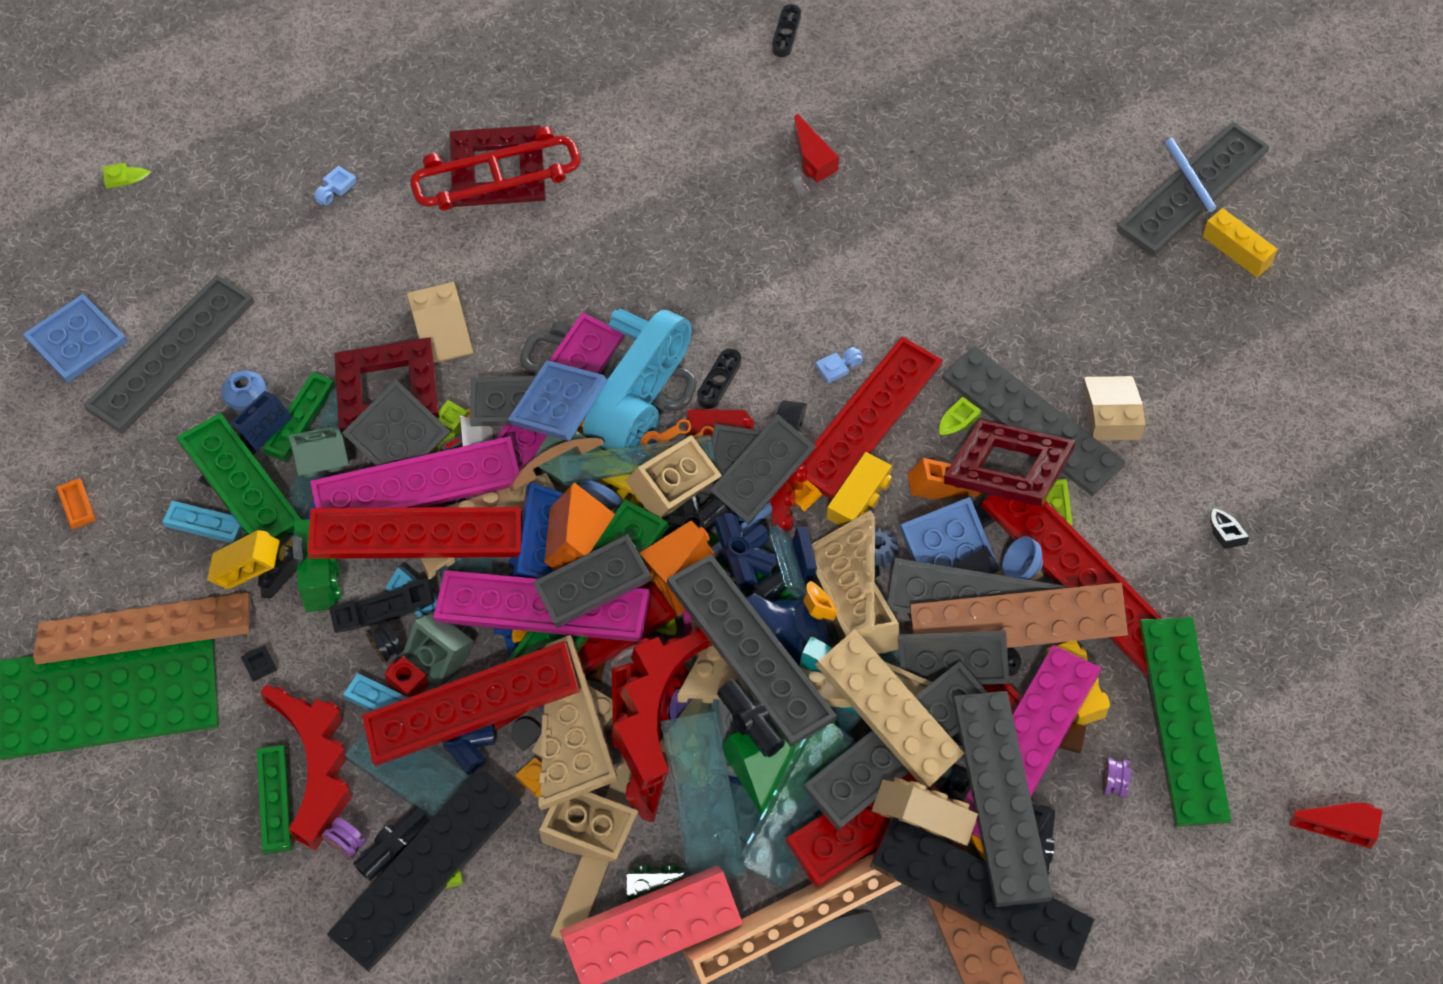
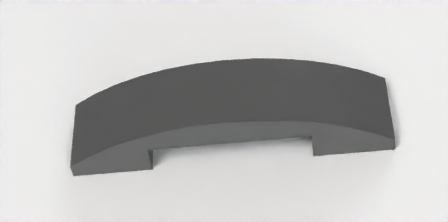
[767,912,882,976]

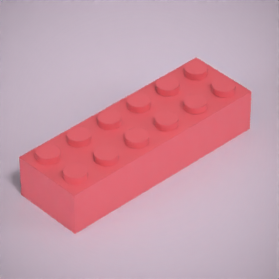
[559,865,743,984]

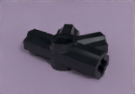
[662,496,729,536]

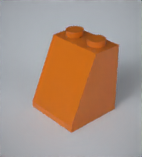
[544,483,615,571]
[639,521,715,616]

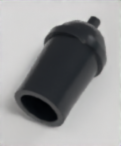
[747,571,789,602]

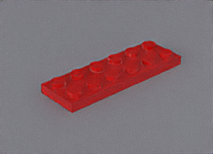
[625,664,689,822]
[784,773,939,888]

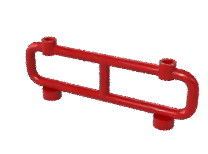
[410,126,580,211]

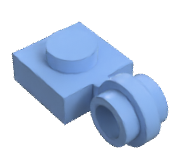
[314,166,356,205]
[815,347,863,384]

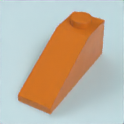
[907,458,986,500]

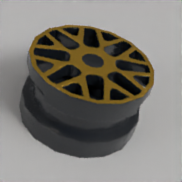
[366,621,403,663]

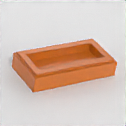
[56,478,96,530]

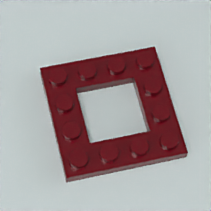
[450,125,545,207]
[334,337,440,434]
[944,420,1075,507]

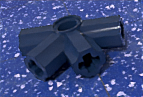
[714,513,776,591]
[442,724,495,775]

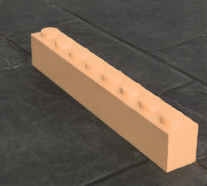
[682,852,902,984]

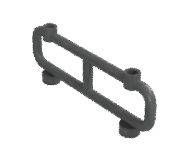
[520,322,697,414]

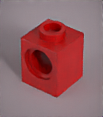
[384,656,429,698]

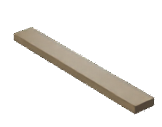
[551,756,632,942]

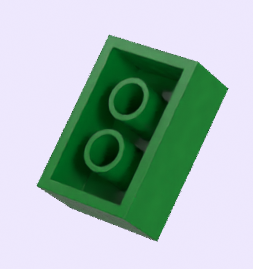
[294,519,342,613]

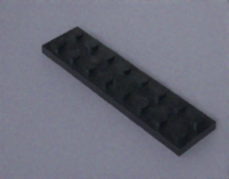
[327,766,522,972]
[869,817,1094,971]

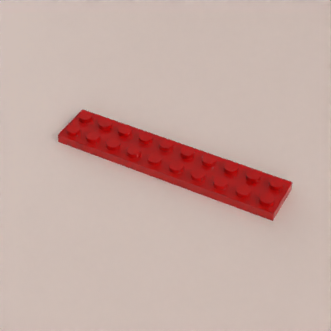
[981,474,1163,679]

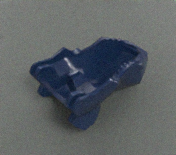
[746,594,832,667]

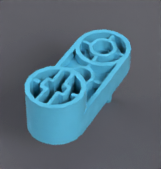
[583,308,692,461]

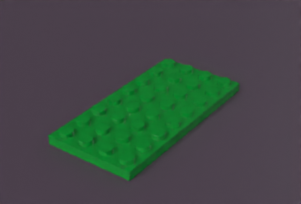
[0,639,219,760]

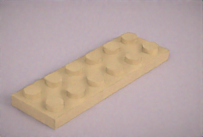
[815,629,964,789]

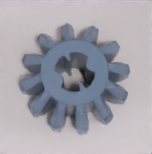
[875,526,899,570]

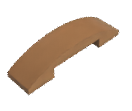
[508,438,604,492]

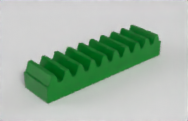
[263,372,335,462]
[256,745,293,855]

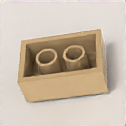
[872,777,978,846]

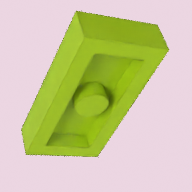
[1046,479,1073,526]

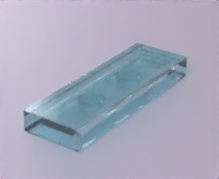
[769,525,806,600]

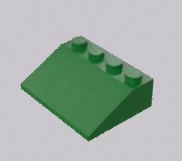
[720,720,845,819]

